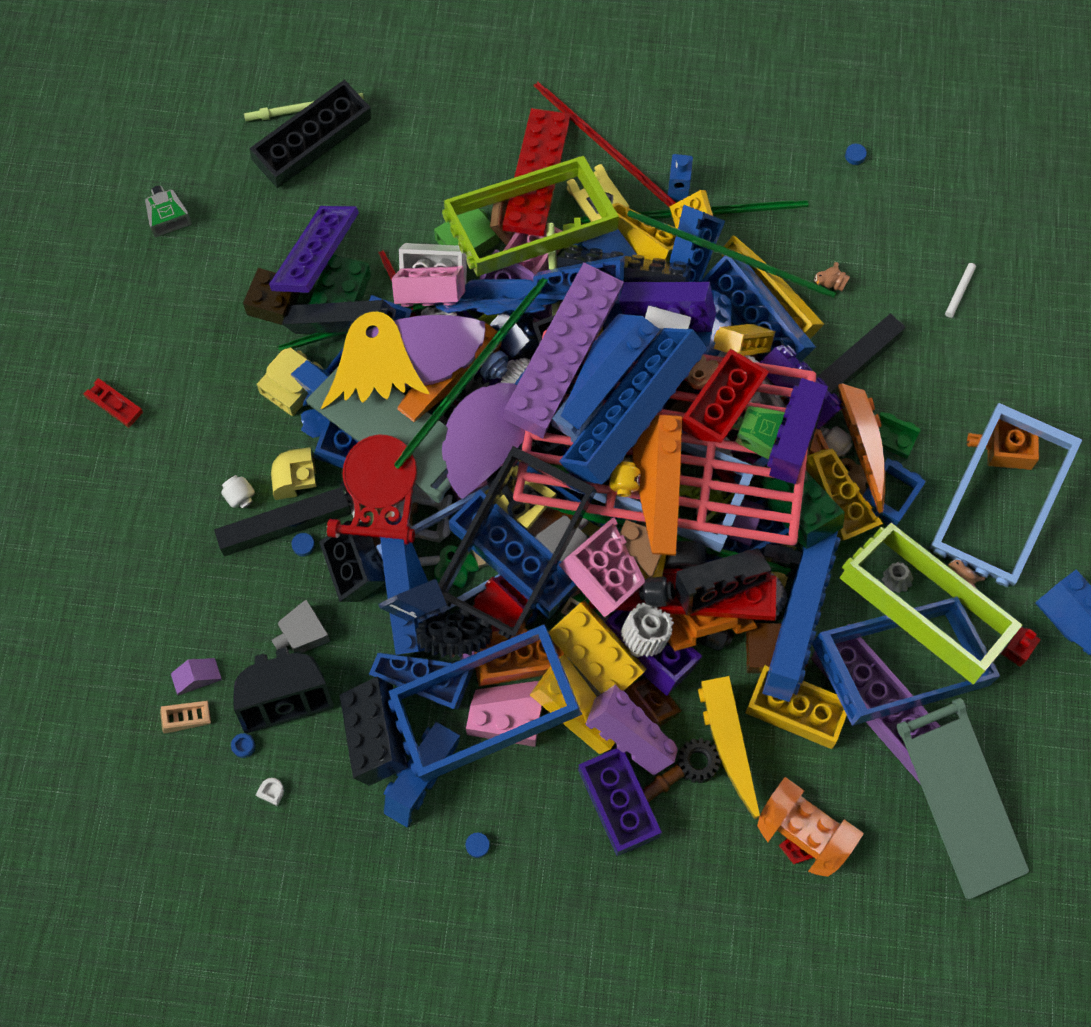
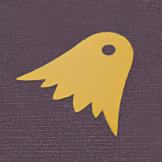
[321,312,430,409]

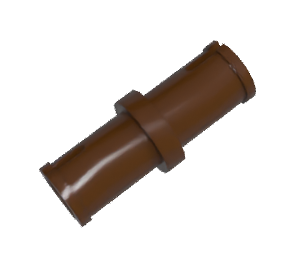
[642,764,685,803]

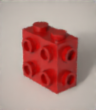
[473,576,533,632]

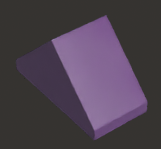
[729,499,765,546]
[171,658,222,695]

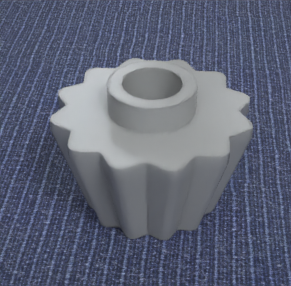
[882,562,913,593]

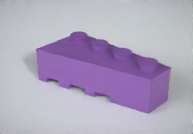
[585,685,678,775]

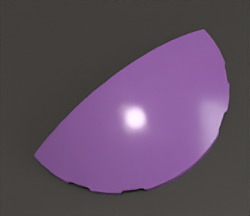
[366,315,485,386]
[442,383,525,499]

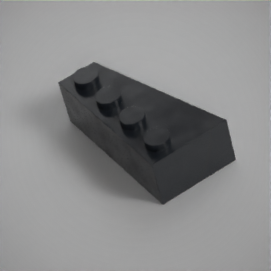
[675,548,772,616]

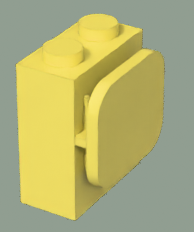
[257,347,324,417]

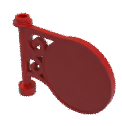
[327,435,417,545]

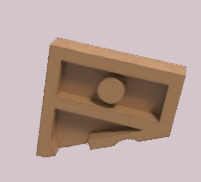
[620,520,662,577]

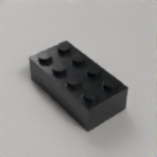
[340,676,408,786]

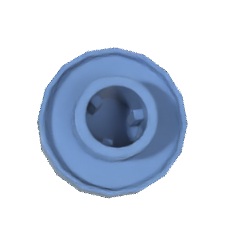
[480,351,508,380]

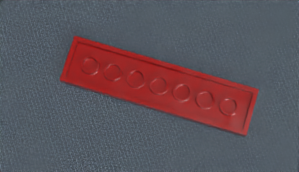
[503,108,571,237]
[590,568,777,621]

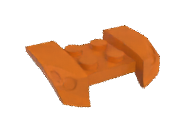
[668,614,757,651]
[757,777,864,877]

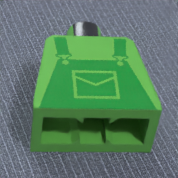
[732,406,784,459]

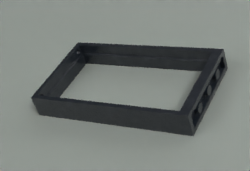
[438,446,597,639]

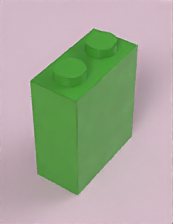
[434,208,499,264]

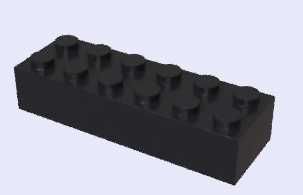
[249,79,371,188]
[557,245,692,282]

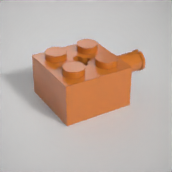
[967,419,1039,470]

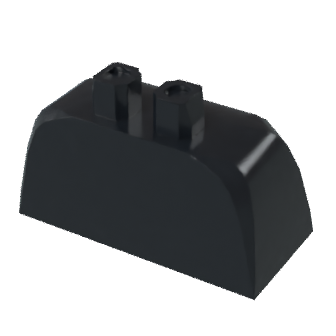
[233,647,334,733]

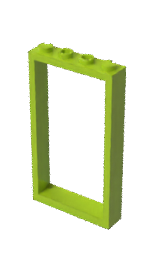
[442,156,619,277]
[840,523,1022,685]

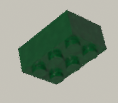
[309,254,371,304]

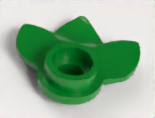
[434,545,479,588]

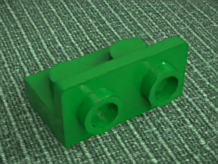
[878,412,921,459]

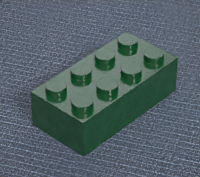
[753,466,845,549]

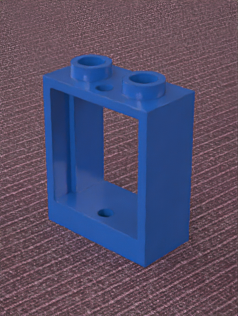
[862,458,926,527]

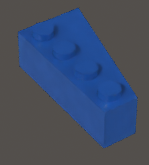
[669,205,725,282]
[533,255,625,304]
[369,653,474,709]
[384,722,460,828]

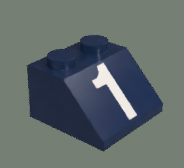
[378,579,447,623]

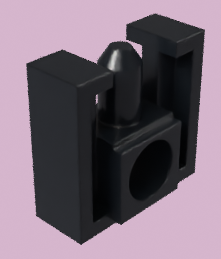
[763,543,802,579]

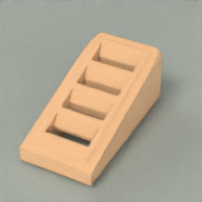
[160,701,211,733]

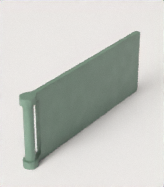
[306,367,451,503]
[897,698,1029,899]

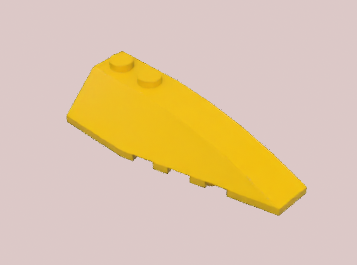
[722,236,824,339]
[698,676,760,819]

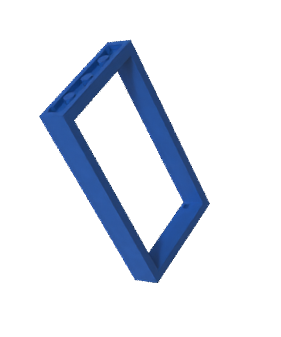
[812,597,1000,726]
[388,624,582,782]

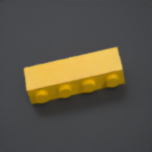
[714,324,776,356]

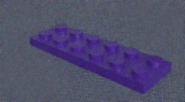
[269,206,359,293]

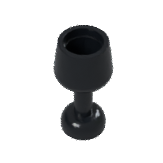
[486,466,530,518]

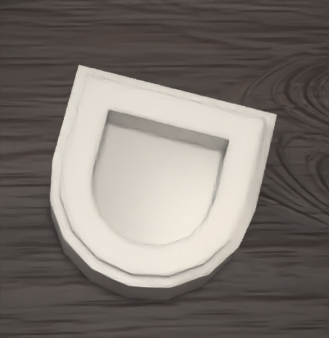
[256,778,284,806]

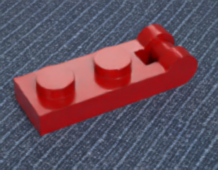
[83,378,143,428]

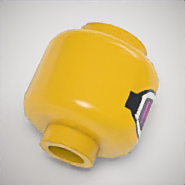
[610,462,641,497]

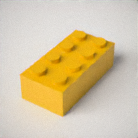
[549,600,647,694]
[745,665,847,749]

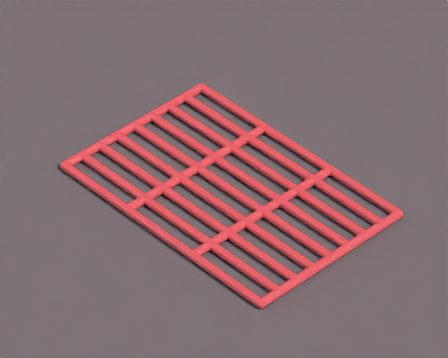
[513,330,816,546]

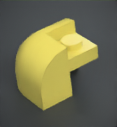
[271,447,316,500]

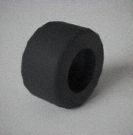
[664,541,706,569]

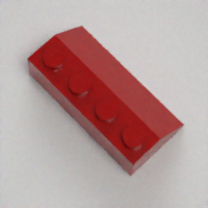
[682,348,769,443]

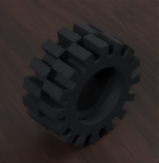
[677,738,721,784]

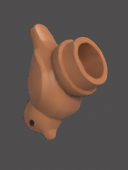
[814,262,850,291]
[948,559,985,588]

